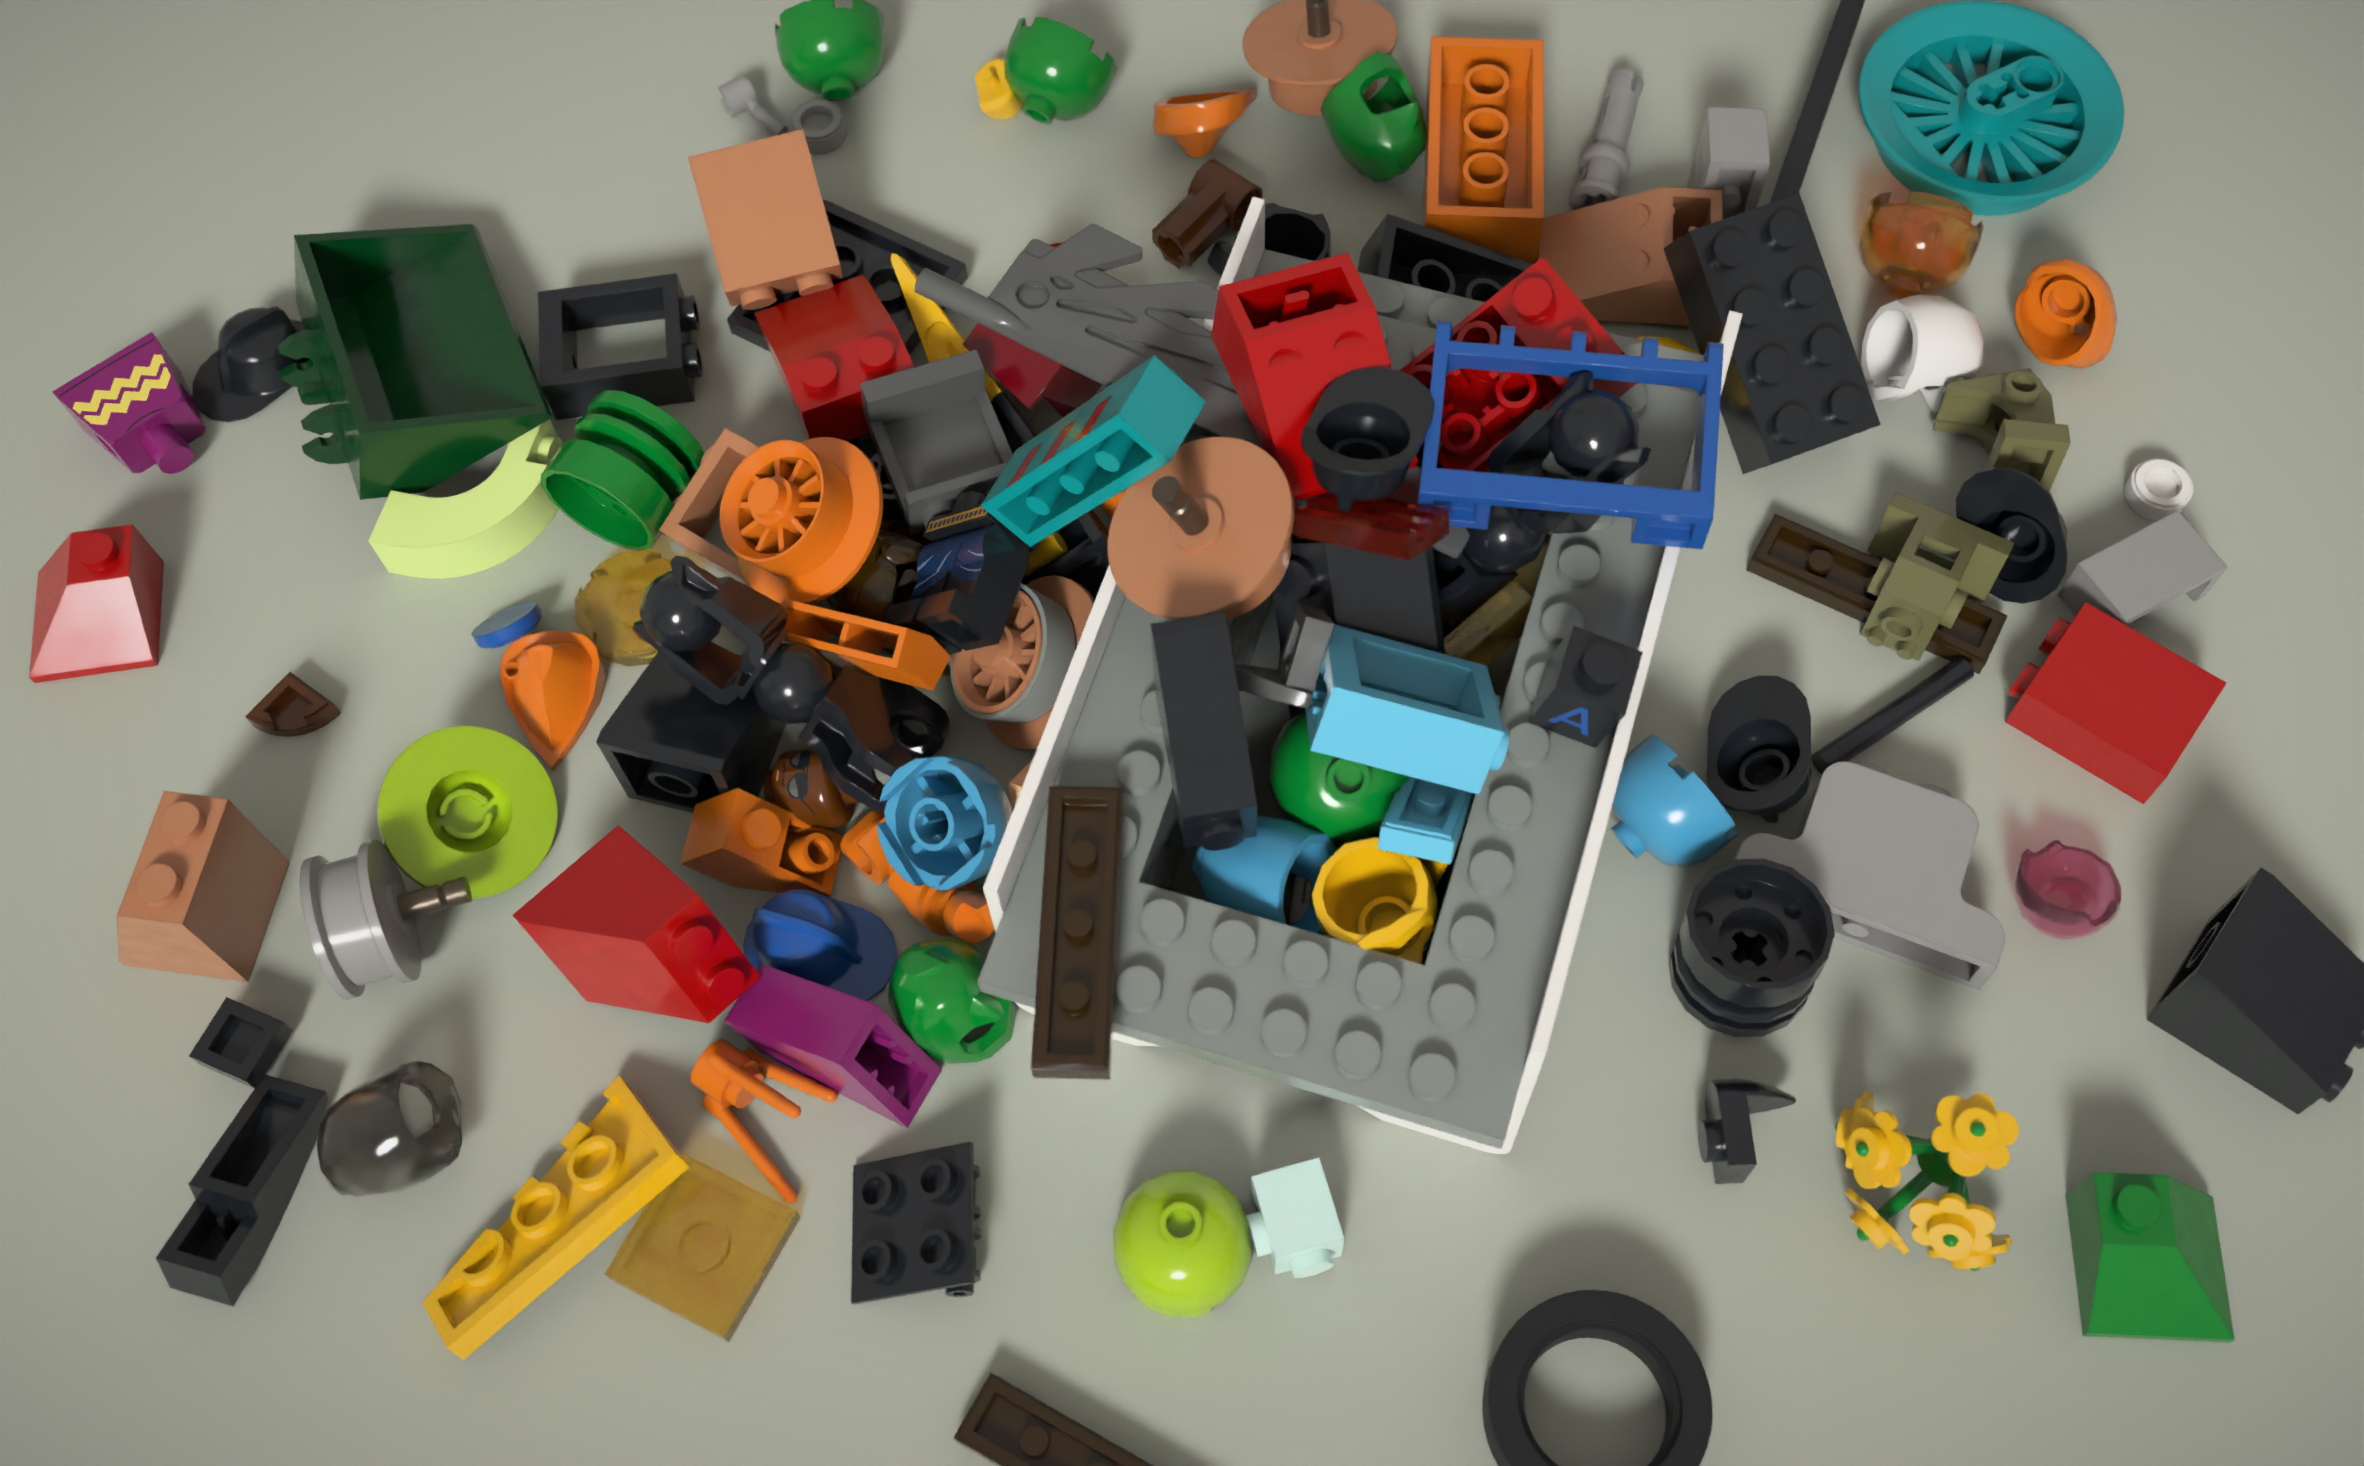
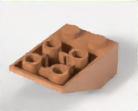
[1537,187,1723,326]

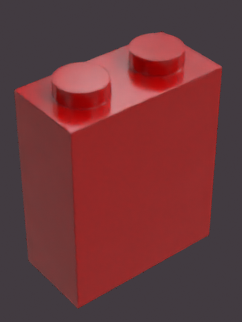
[2005,602,2227,804]

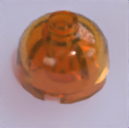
[1858,192,1984,299]

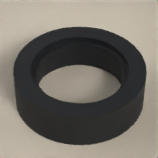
[1482,1290,1713,1466]

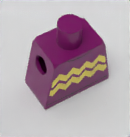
[52,332,206,474]

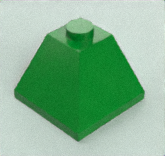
[2065,1172,2235,1342]

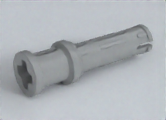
[1569,69,1644,210]

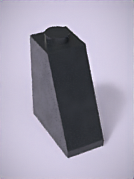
[1151,612,1257,850]

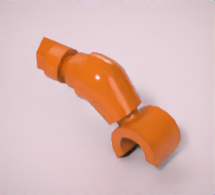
[840,810,994,943]

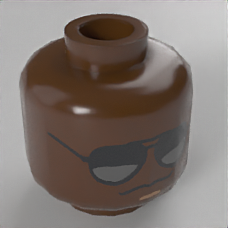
[764,748,860,831]

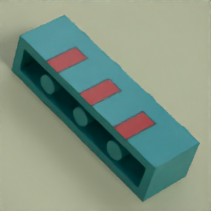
[981,355,1206,547]

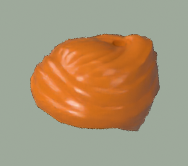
[2015,259,2117,369]

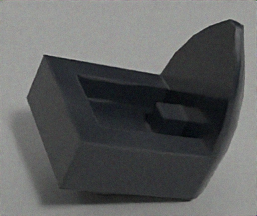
[1698,1079,1796,1184]

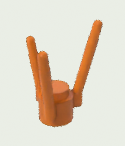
[691,1039,838,1203]

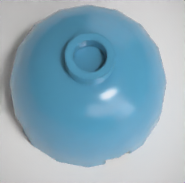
[1611,734,1739,867]
[877,755,1012,890]

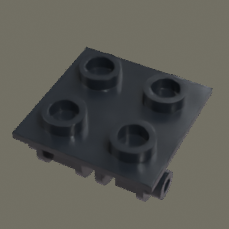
[851,1142,981,1304]

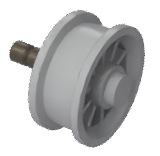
[300,839,472,1000]

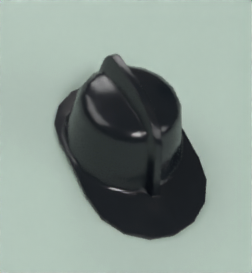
[192,306,309,422]
[1300,367,1435,513]
[1956,467,2067,604]
[1706,675,1812,823]

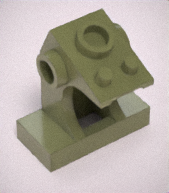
[1933,368,2071,491]
[1860,492,2014,661]

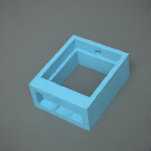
[1306,624,1509,795]

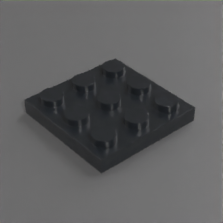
[727,199,968,355]

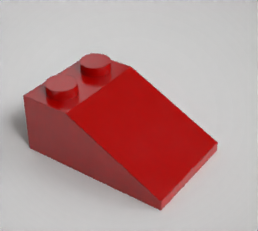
[755,274,915,441]

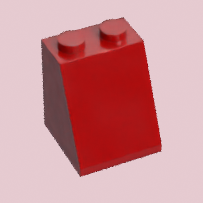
[512,825,761,1023]

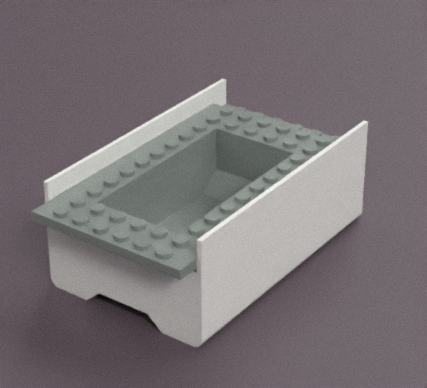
[977,197,1743,1154]

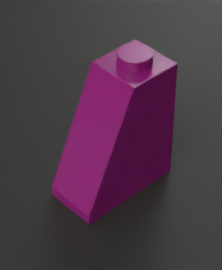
[724,963,942,1128]

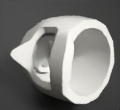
[1861,294,1984,414]

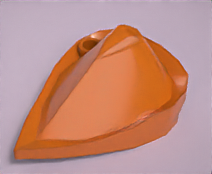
[1153,88,1257,158]
[500,630,607,771]

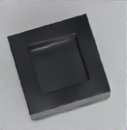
[189,997,293,1089]

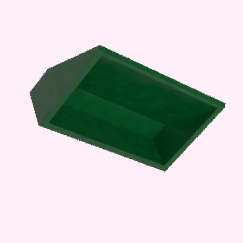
[277,224,553,500]

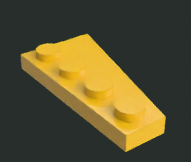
[422,1075,689,1360]

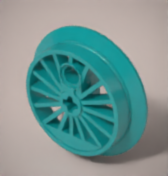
[1858,0,2124,216]

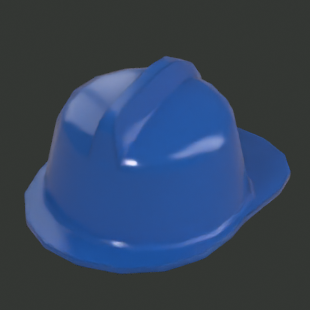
[743,889,898,1001]

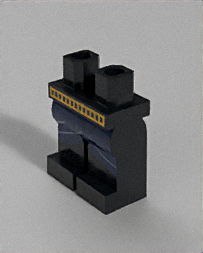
[882,483,1039,654]

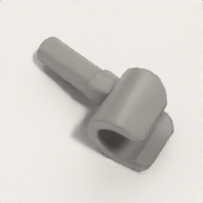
[718,77,788,135]

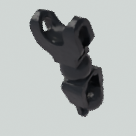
[1433,372,1651,645]
[632,556,950,813]

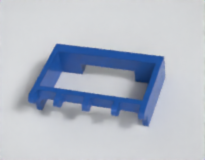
[1417,320,1724,549]

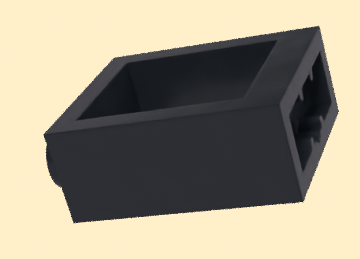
[538,273,703,420]

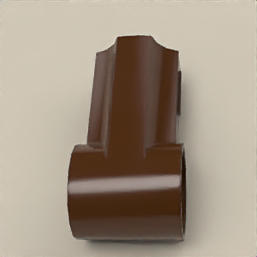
[1152,159,1263,268]

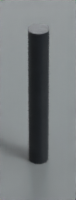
[1811,657,1974,774]

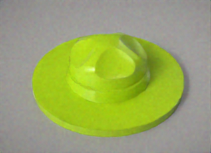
[377,726,558,899]

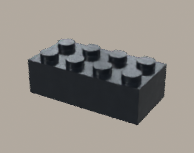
[1663,193,1881,474]

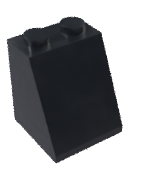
[596,651,787,813]
[2147,868,2364,1114]

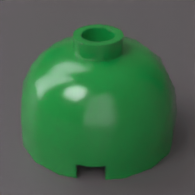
[775,0,886,101]
[1004,17,1117,124]
[1269,709,1410,842]

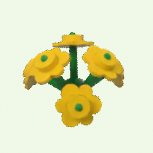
[1835,1091,2019,1271]

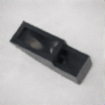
[156,1074,329,1306]

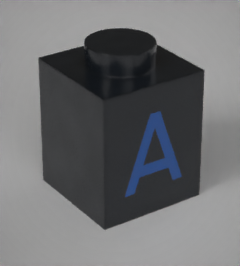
[1528,626,1643,748]

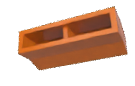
[782,598,951,691]

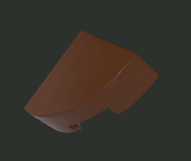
[245,672,341,737]

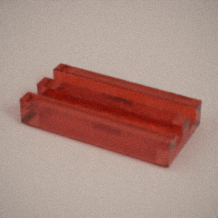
[1291,492,1450,560]

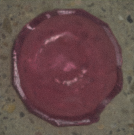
[2013,840,2121,940]

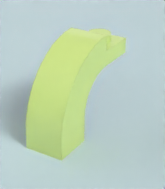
[368,419,563,579]

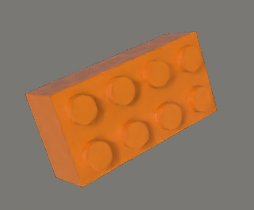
[1423,36,1544,262]

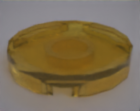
[575,550,672,666]

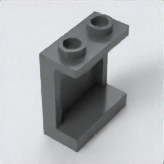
[860,349,1013,535]

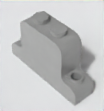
[1734,761,2005,990]

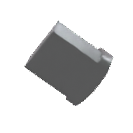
[1234,603,1334,709]

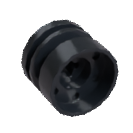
[1668,859,1835,1037]

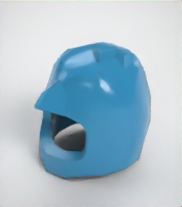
[1192,816,1336,935]

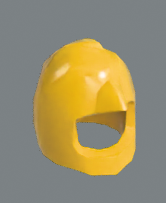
[1312,837,1440,964]

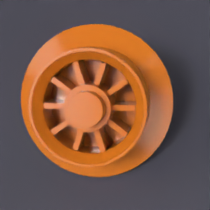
[720,437,883,605]

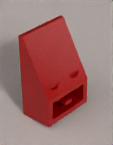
[1211,253,1418,502]
[1399,257,1638,472]

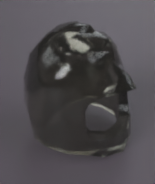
[317,1061,462,1196]

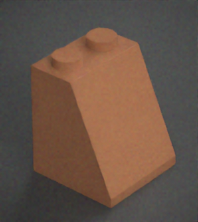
[688,129,843,310]
[117,791,290,982]

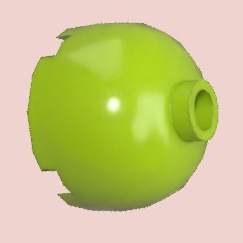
[1113,1170,1252,1317]

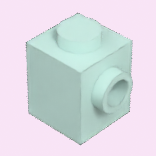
[1246,1157,1345,1278]

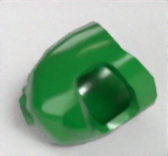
[1320,52,1427,182]
[888,939,1016,1064]

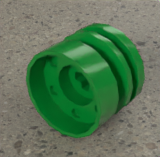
[541,390,704,551]

